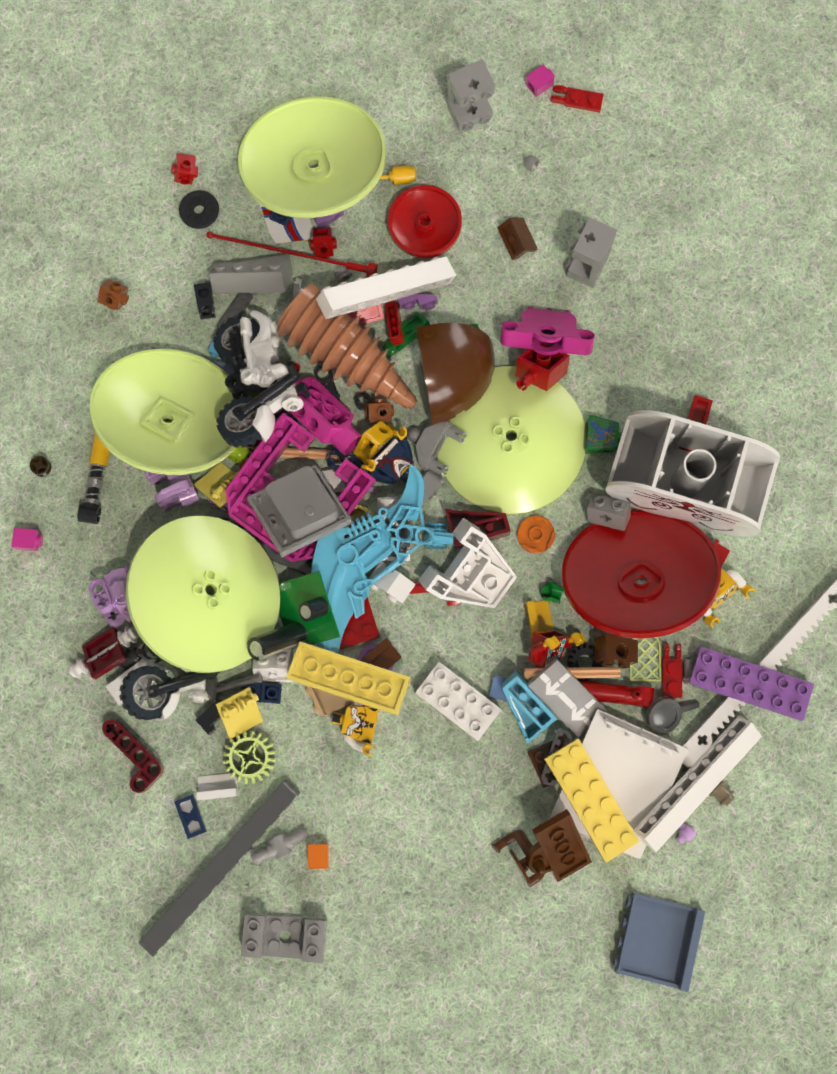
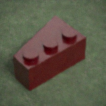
[445,509,511,550]

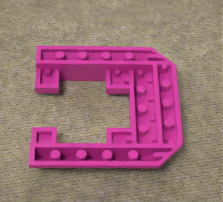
[225,413,376,562]

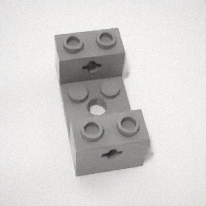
[447,59,495,131]
[565,217,617,288]
[241,913,327,963]

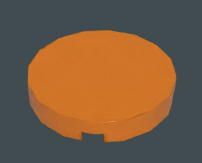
[517,515,555,554]

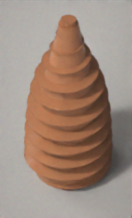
[277,283,418,410]

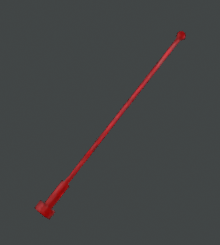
[206,231,378,277]

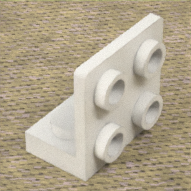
[253,647,294,683]

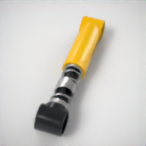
[77,432,110,524]

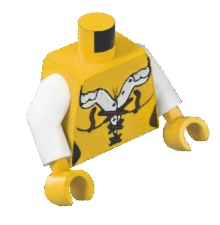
[703,569,756,628]
[332,702,379,757]

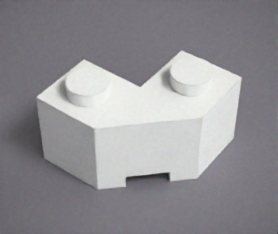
[366,561,416,604]

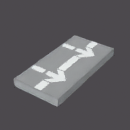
[527,658,608,737]

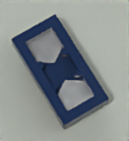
[174,794,207,839]

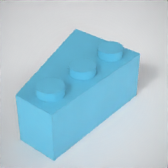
[502,670,557,744]

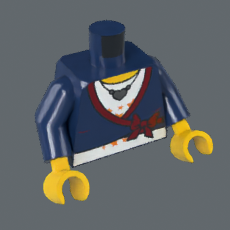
[361,426,414,484]

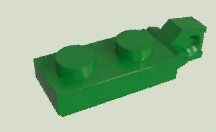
[382,312,430,357]

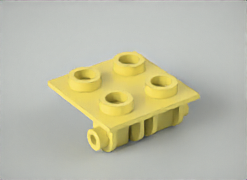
[194,462,239,508]
[215,687,263,739]

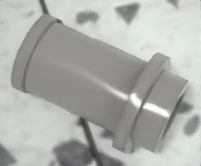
[682,660,696,685]

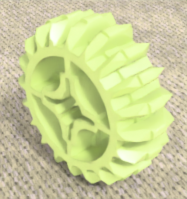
[223,731,276,784]

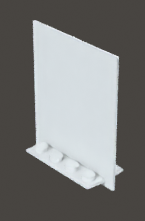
[549,709,688,859]

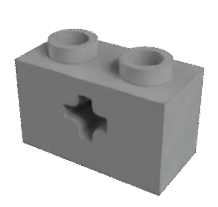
[587,493,631,531]

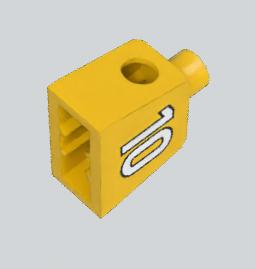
[353,421,395,465]

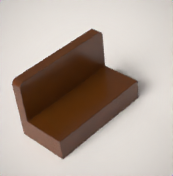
[497,218,538,260]
[360,638,401,670]

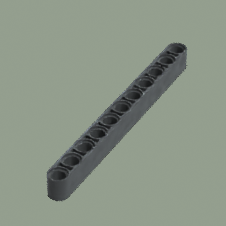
[138,779,301,957]

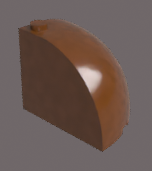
[416,323,495,425]

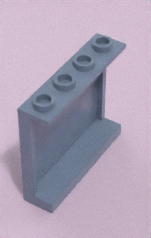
[613,892,705,992]

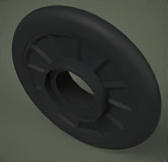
[179,190,219,229]

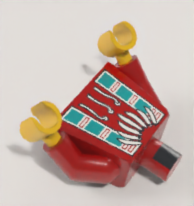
[528,629,586,668]

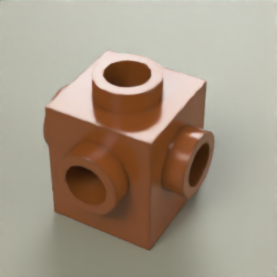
[97,279,129,311]
[365,398,394,424]

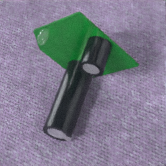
[247,571,340,661]

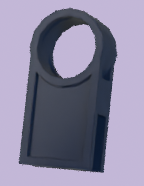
[326,449,365,471]

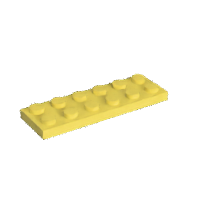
[286,642,411,716]
[544,738,640,863]

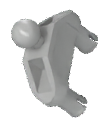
[408,421,467,477]

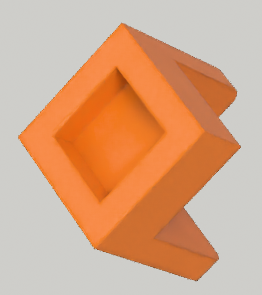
[308,844,329,869]

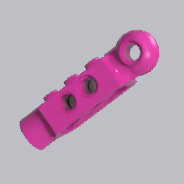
[288,371,362,456]

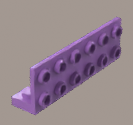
[689,647,814,721]

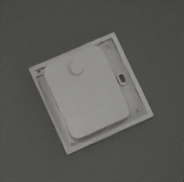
[247,465,352,557]

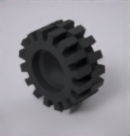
[567,644,603,680]

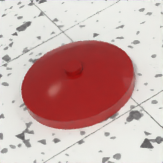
[388,185,462,258]

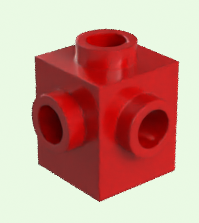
[171,153,198,185]
[310,228,337,258]

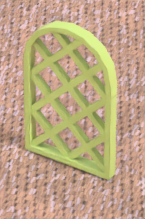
[630,637,661,682]

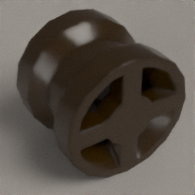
[29,456,52,477]

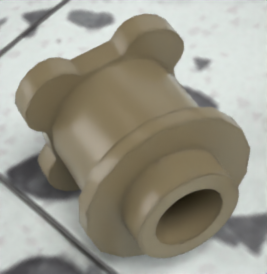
[709,781,735,806]

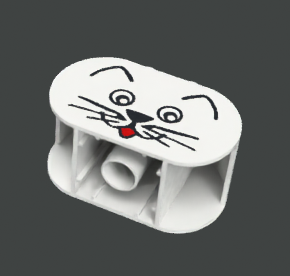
[606,410,780,537]

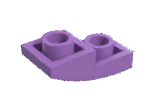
[397,294,438,311]

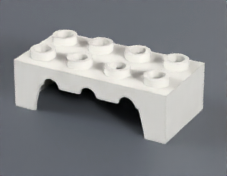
[415,662,502,742]

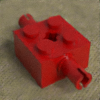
[515,342,570,391]

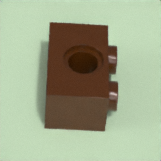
[594,635,638,668]

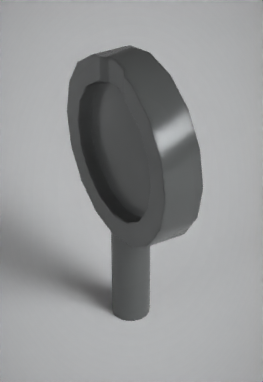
[646,696,699,734]

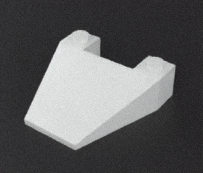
[418,518,517,608]

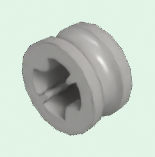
[334,266,353,283]

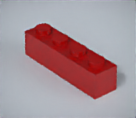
[385,300,405,346]

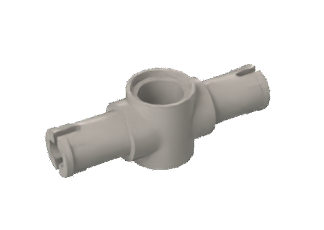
[251,827,309,865]

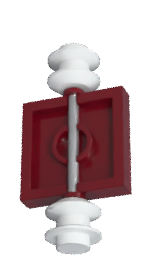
[68,626,138,680]

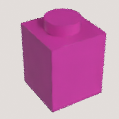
[525,64,555,97]
[11,528,43,551]

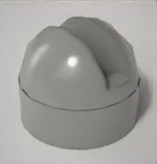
[524,155,540,172]

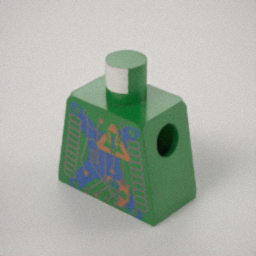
[585,415,623,454]

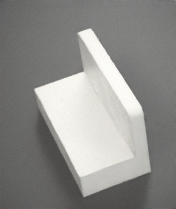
[196,773,239,800]

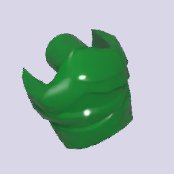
[540,581,564,604]

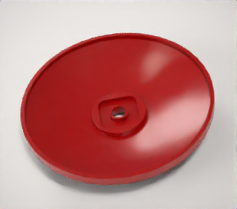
[562,510,721,639]

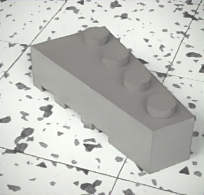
[209,254,293,294]

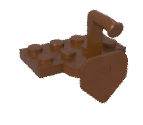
[491,809,592,887]

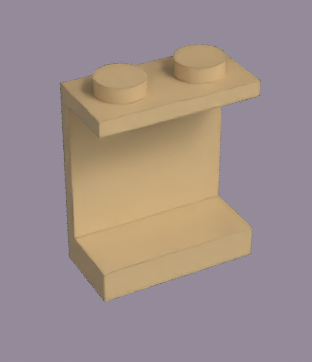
[304,686,354,717]

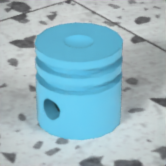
[424,523,448,549]

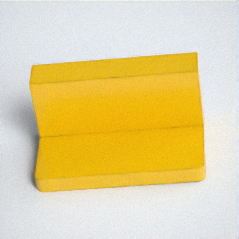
[525,601,553,638]

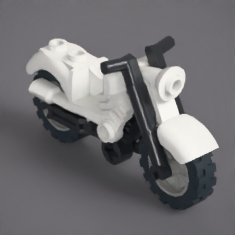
[213,310,311,448]
[119,586,222,721]

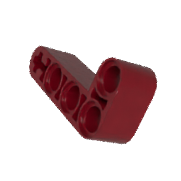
[102,719,164,793]

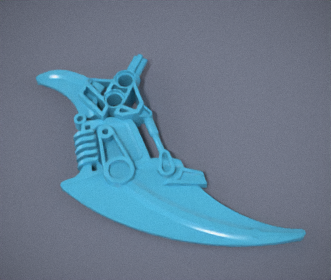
[311,465,454,654]

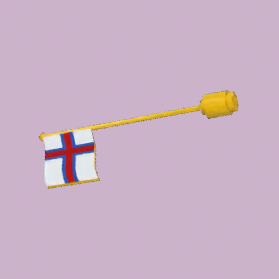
[259,165,416,244]

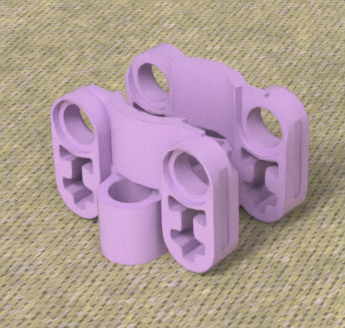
[144,471,200,512]
[88,562,133,628]

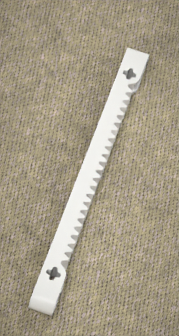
[682,578,837,769]

